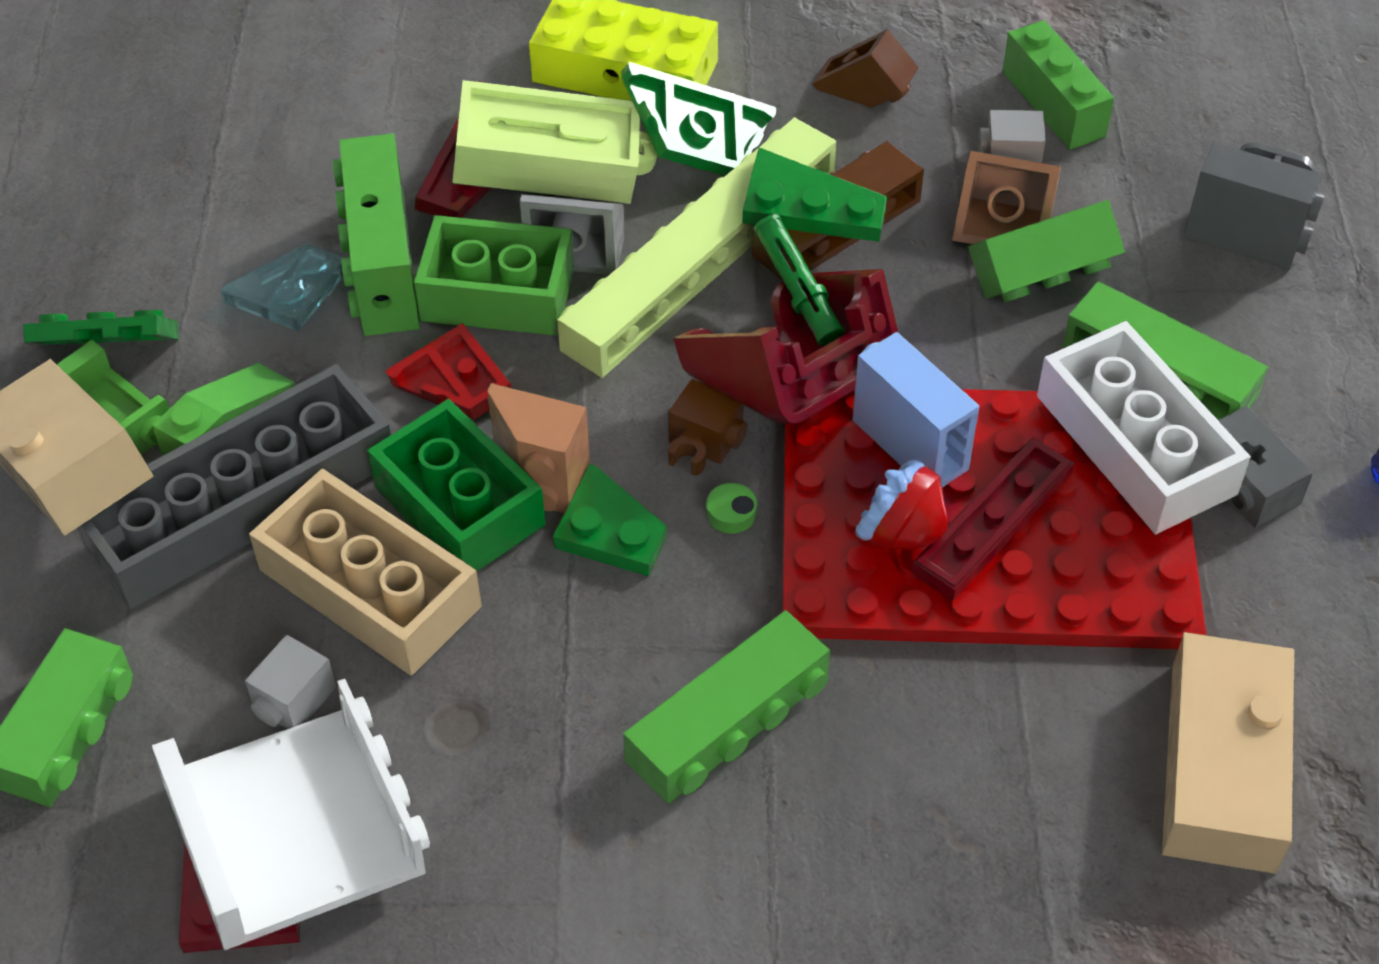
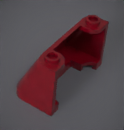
[673,269,899,424]

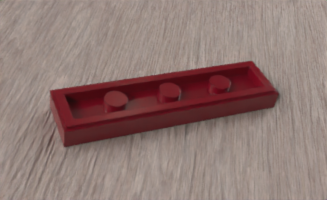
[911,437,1075,600]

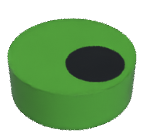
[706,483,757,534]

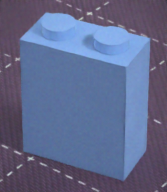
[852,332,979,487]

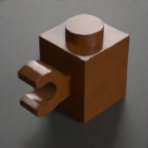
[668,378,748,476]

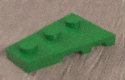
[742,147,887,242]
[23,310,179,345]

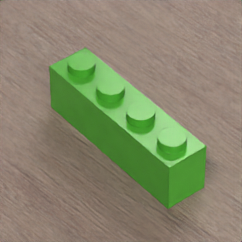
[1062,281,1268,420]
[623,610,830,804]

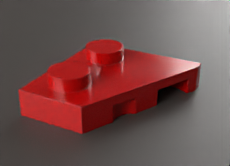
[385,323,513,420]

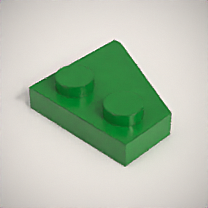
[553,464,667,576]

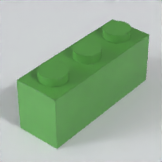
[1002,20,1114,150]
[968,199,1125,303]
[0,628,133,808]

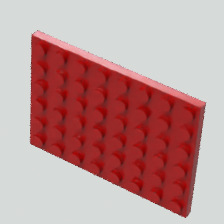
[783,389,1207,649]

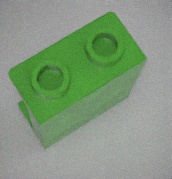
[56,340,169,455]

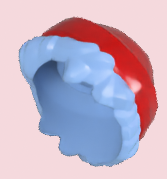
[856,460,948,551]

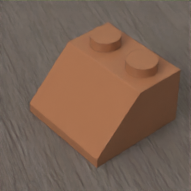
[952,150,1061,244]
[487,383,590,514]

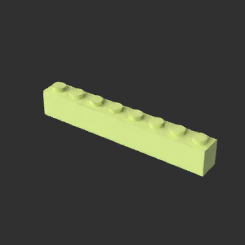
[557,117,836,378]

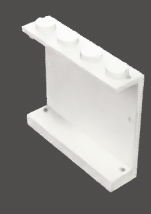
[152,679,430,950]

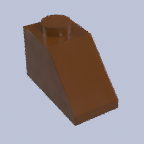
[812,29,919,108]

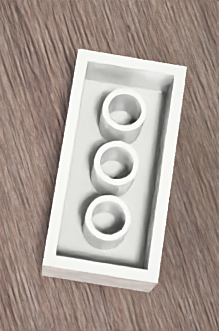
[1037,321,1251,535]

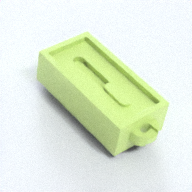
[452,80,657,204]

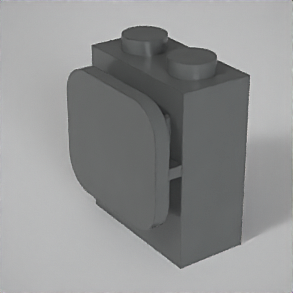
[1183,142,1325,270]

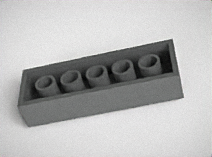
[77,364,391,610]

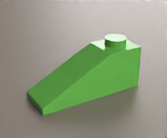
[152,363,296,456]

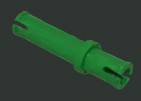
[754,214,845,347]

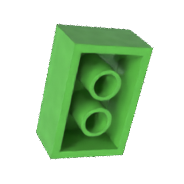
[414,215,575,336]

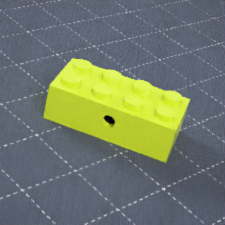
[529,0,718,101]

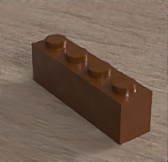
[752,141,924,281]

